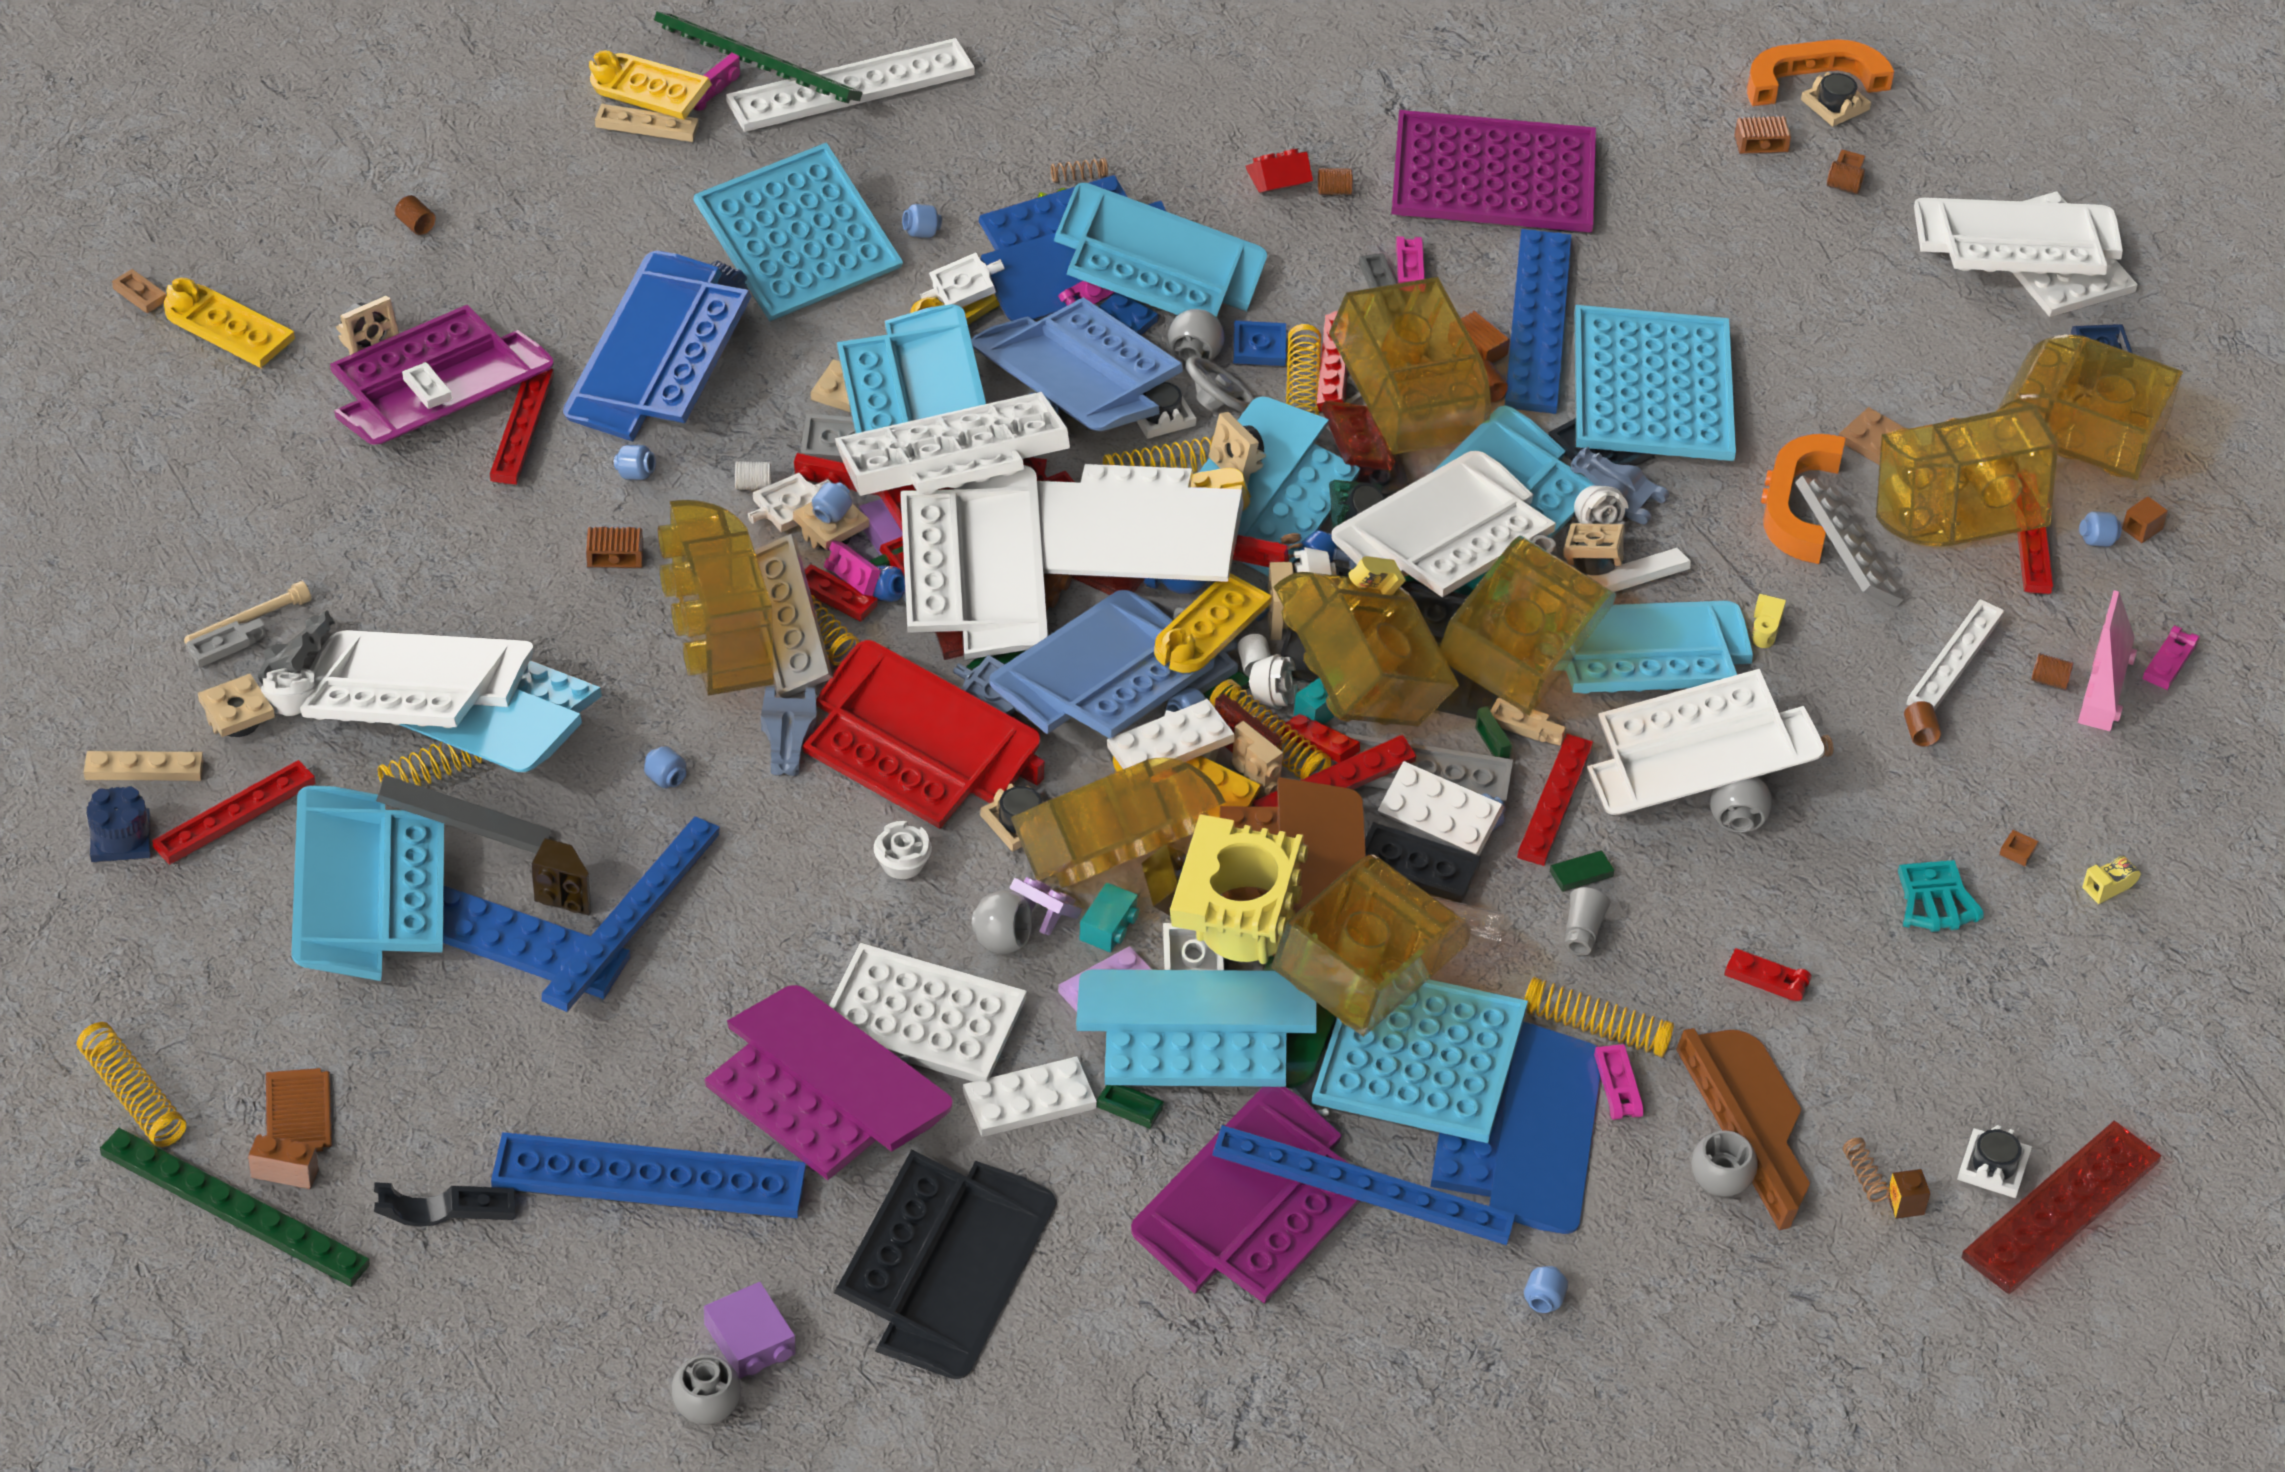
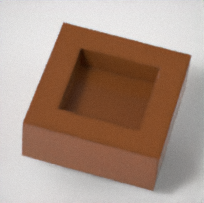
[1837,149,1865,168]
[1999,830,2039,866]

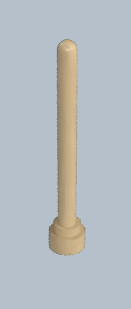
[184,581,311,644]

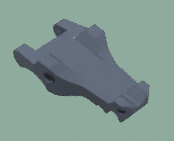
[1571,447,1669,525]
[761,686,817,776]

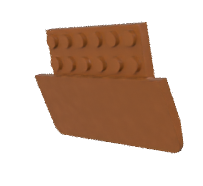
[1220,777,1371,982]

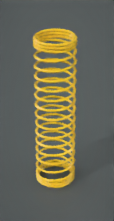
[1209,679,1332,780]
[1524,977,1674,1058]
[76,1022,187,1147]

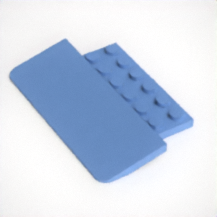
[971,297,1183,431]
[989,590,1215,739]

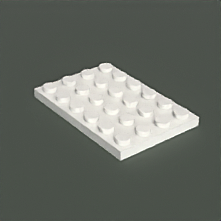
[2013,191,2138,317]
[829,943,1027,1082]

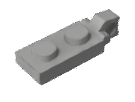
[186,618,266,668]

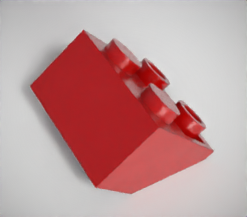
[1246,148,1313,193]

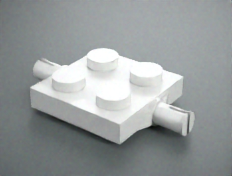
[919,253,1005,307]
[748,473,831,532]

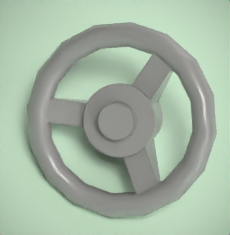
[1186,356,1254,412]

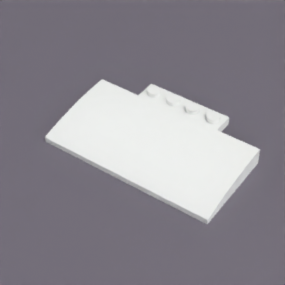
[835,392,1070,496]
[1037,464,1243,582]

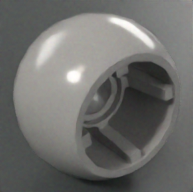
[1168,309,1224,363]
[1710,776,1772,833]
[972,890,1032,954]
[1691,1131,1758,1197]
[671,1355,741,1425]

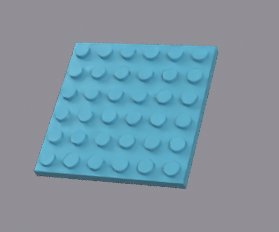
[693,142,903,322]
[1312,967,1528,1143]

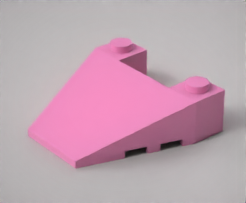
[2078,590,2137,731]

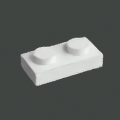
[402,362,452,409]

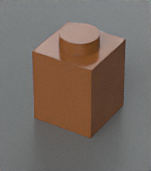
[2122,496,2168,543]

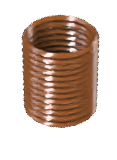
[1826,161,1865,195]
[1318,168,1353,195]
[395,195,436,235]
[1468,361,1508,402]
[2031,653,2074,690]
[1904,701,1941,746]

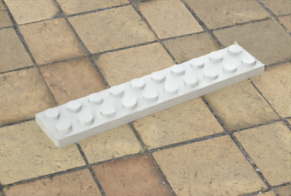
[726,38,975,132]

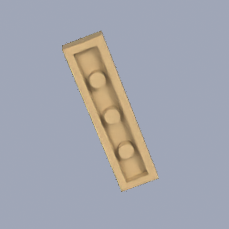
[595,104,699,142]
[84,751,204,781]

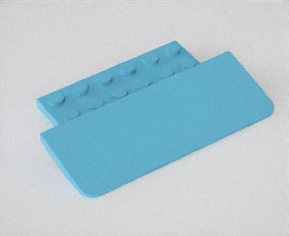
[1054,183,1267,317]
[837,304,986,434]
[1198,397,1361,577]
[1433,406,1594,577]
[1525,601,1753,694]
[399,660,602,772]
[291,786,444,981]
[1076,969,1316,1087]

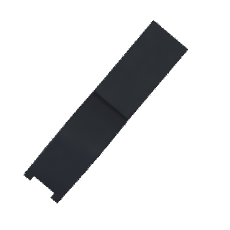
[374,1182,515,1227]

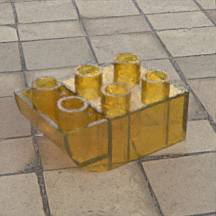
[1329,277,1491,455]
[1988,335,2183,480]
[1876,404,2059,546]
[658,500,774,696]
[1436,535,1616,716]
[1273,572,1459,727]
[1011,758,1226,888]
[1271,855,1471,1037]

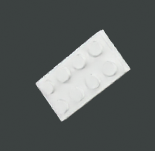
[1107,699,1235,783]
[1377,761,1504,856]
[963,1057,1097,1137]

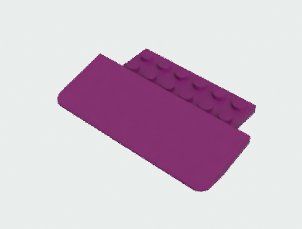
[330,304,554,445]
[704,985,953,1180]
[1131,1087,1360,1304]

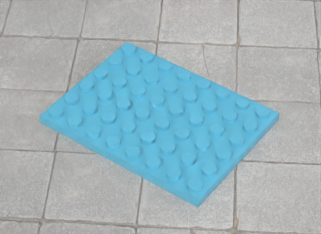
[1574,305,1736,461]

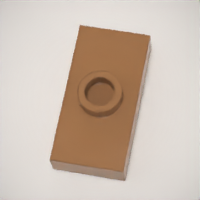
[112,269,167,313]

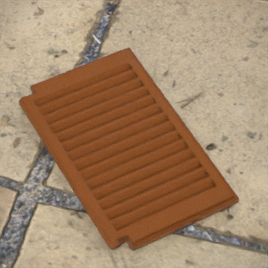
[266,1068,332,1152]

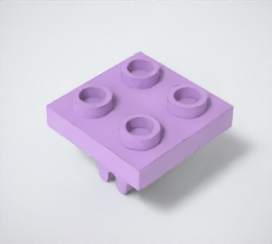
[1010,876,1082,936]

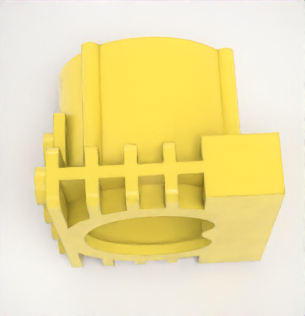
[1170,814,1308,964]

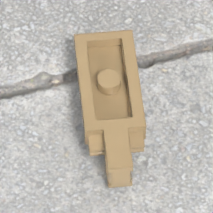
[1490,698,1566,746]

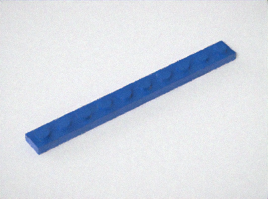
[542,816,720,1012]
[1212,1125,1515,1245]

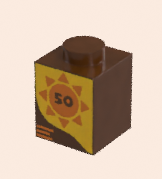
[1887,1169,1930,1219]

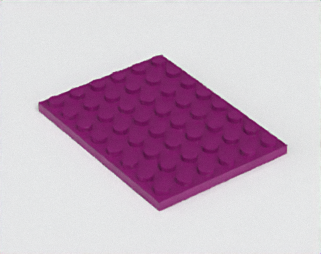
[1391,110,1596,232]

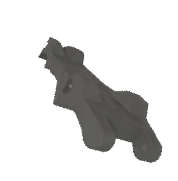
[258,610,335,684]

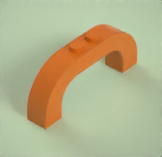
[1747,39,1894,106]
[1761,434,1846,564]

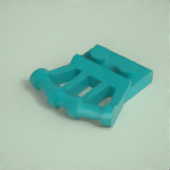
[1898,860,1984,932]

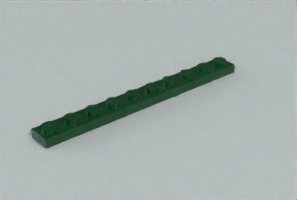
[654,11,863,104]
[100,1127,370,1287]

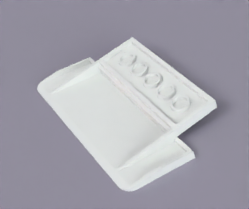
[1914,198,2123,276]
[1331,451,1556,597]
[901,465,1047,660]
[300,630,534,728]
[1587,669,1825,815]

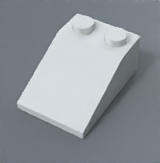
[1163,923,1224,970]

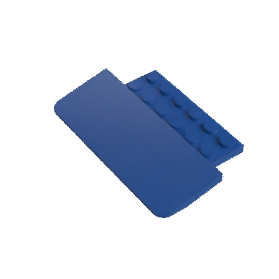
[978,175,1167,321]
[563,251,752,442]
[1430,1021,1600,1234]

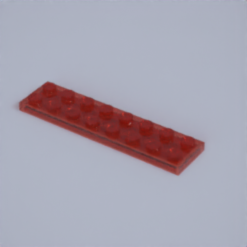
[1961,1120,2162,1295]

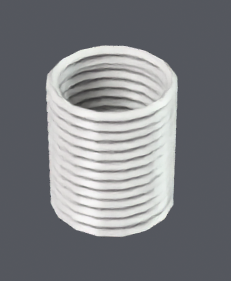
[735,461,771,490]
[1238,634,1271,678]

